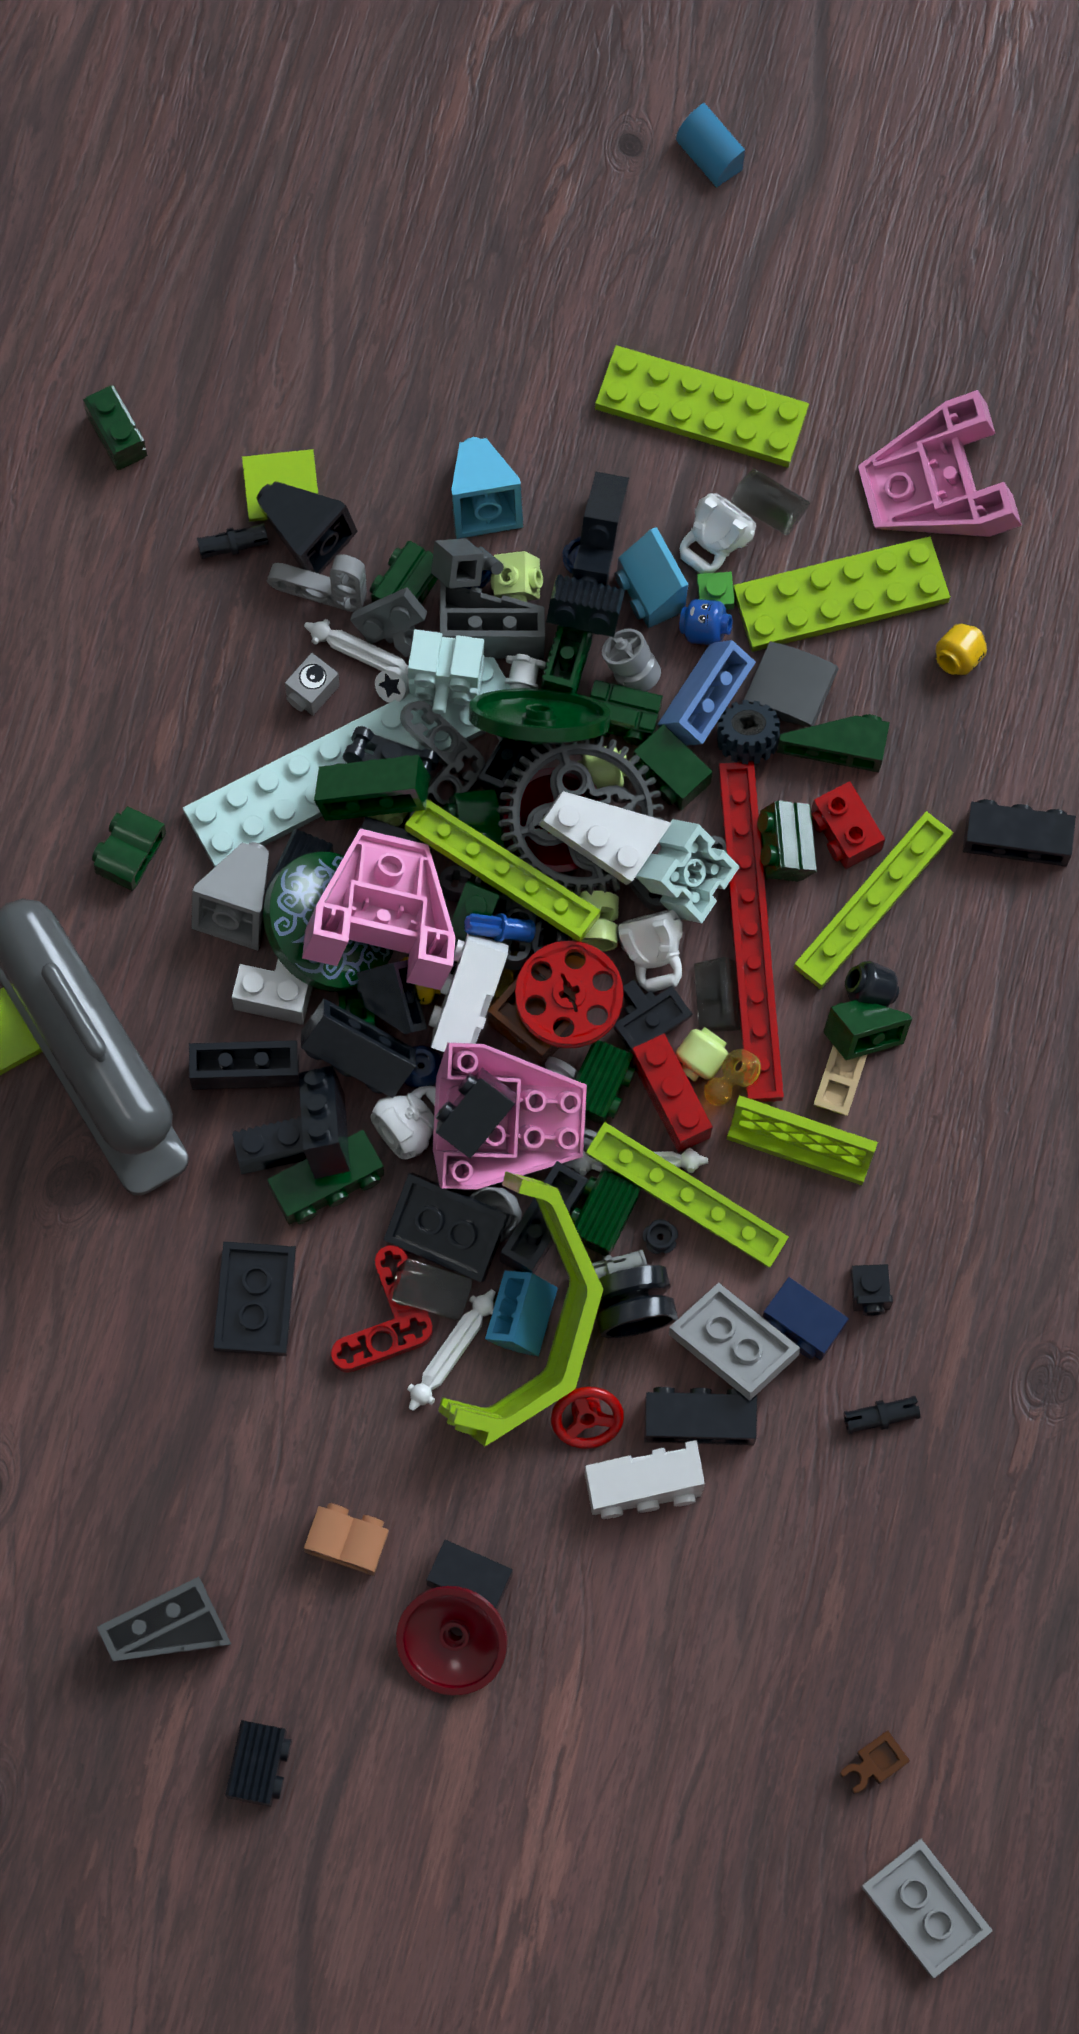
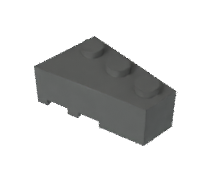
[440,581,545,659]
[97,1576,231,1661]

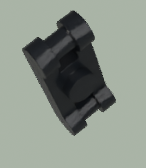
[343,726,440,783]

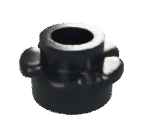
[643,1219,678,1254]

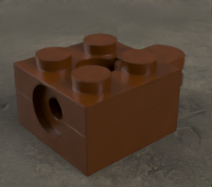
[487,955,588,1067]

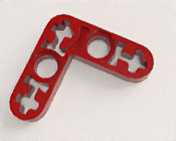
[331,1245,433,1373]

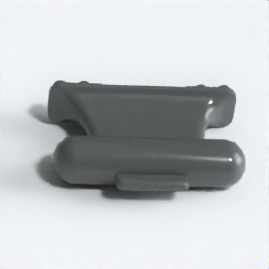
[0,898,189,1196]

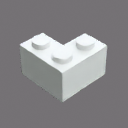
[232,959,312,1025]

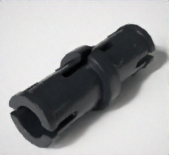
[197,523,269,559]
[843,1395,920,1434]

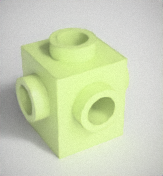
[491,551,543,602]

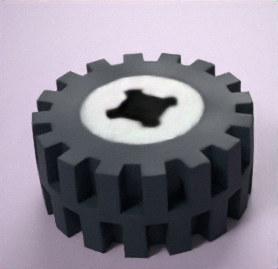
[717,700,780,764]

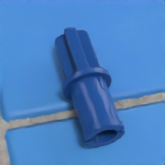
[464,913,536,943]

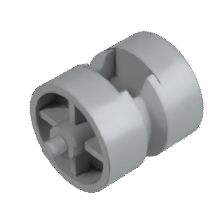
[602,629,661,692]

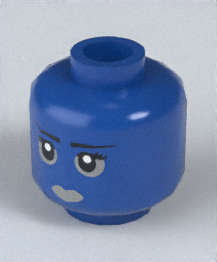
[679,599,732,645]

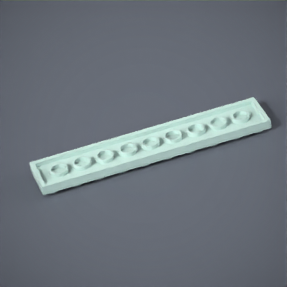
[183,657,510,868]

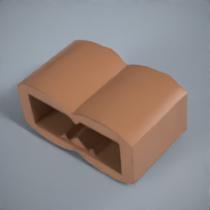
[304,1503,389,1576]

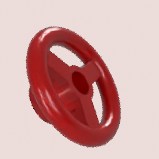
[551,1387,624,1449]

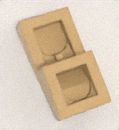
[813,1045,868,1116]

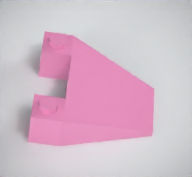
[858,390,1022,537]
[302,829,455,990]

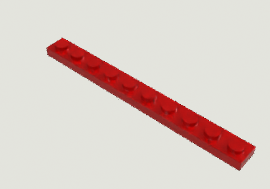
[718,762,784,1102]

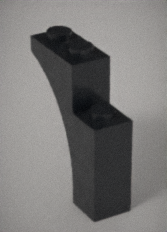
[572,472,629,586]

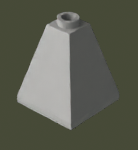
[192,842,269,951]

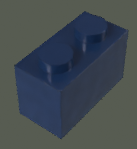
[762,1277,849,1361]

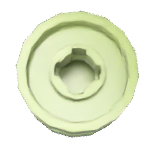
[572,890,619,951]

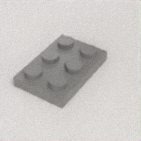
[669,1283,800,1400]
[861,1839,993,1979]

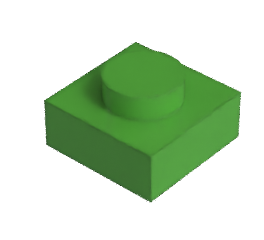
[697,572,735,609]

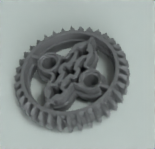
[498,735,664,896]

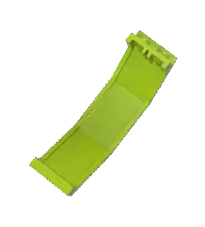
[438,1171,603,1447]

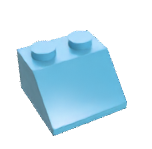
[615,527,688,628]

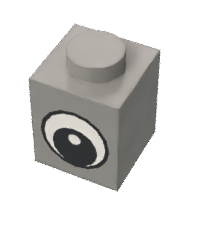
[285,653,340,716]

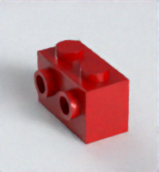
[811,781,885,870]

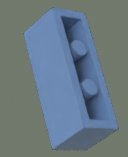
[657,640,756,746]

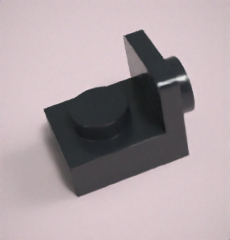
[851,1264,893,1316]

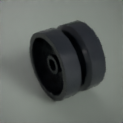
[596,1265,678,1338]

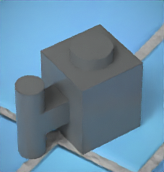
[431,538,504,588]

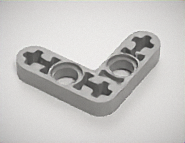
[267,554,367,612]

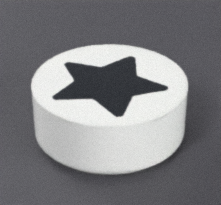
[375,666,409,703]

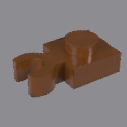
[839,1730,910,1794]

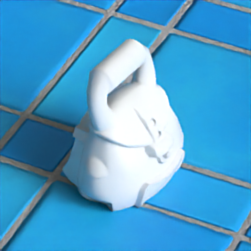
[679,493,756,574]
[618,910,683,992]
[371,1086,436,1159]

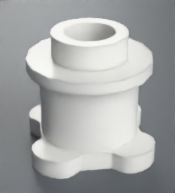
[504,654,546,689]

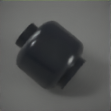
[845,961,899,1007]

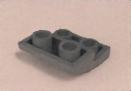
[744,641,839,727]

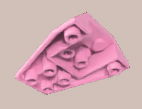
[433,1042,587,1190]

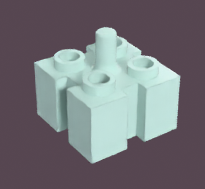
[408,629,484,714]
[636,819,739,923]

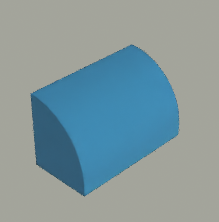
[676,103,745,188]
[485,1271,558,1356]

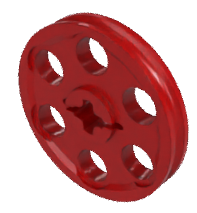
[515,941,623,1048]

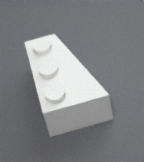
[539,791,671,885]
[428,934,509,1052]
[585,1440,705,1519]

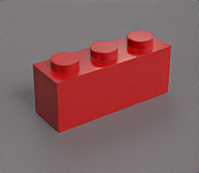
[632,1033,713,1153]

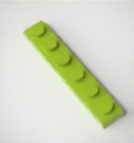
[405,799,601,942]
[793,811,954,990]
[585,1122,789,1268]

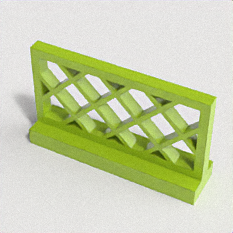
[727,1095,878,1185]

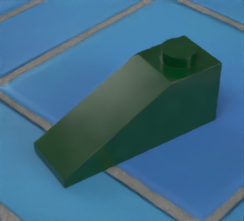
[777,714,890,773]

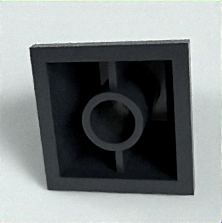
[257,481,358,574]

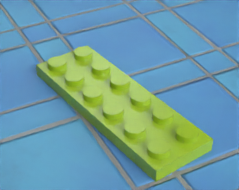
[595,345,809,468]
[733,536,950,652]

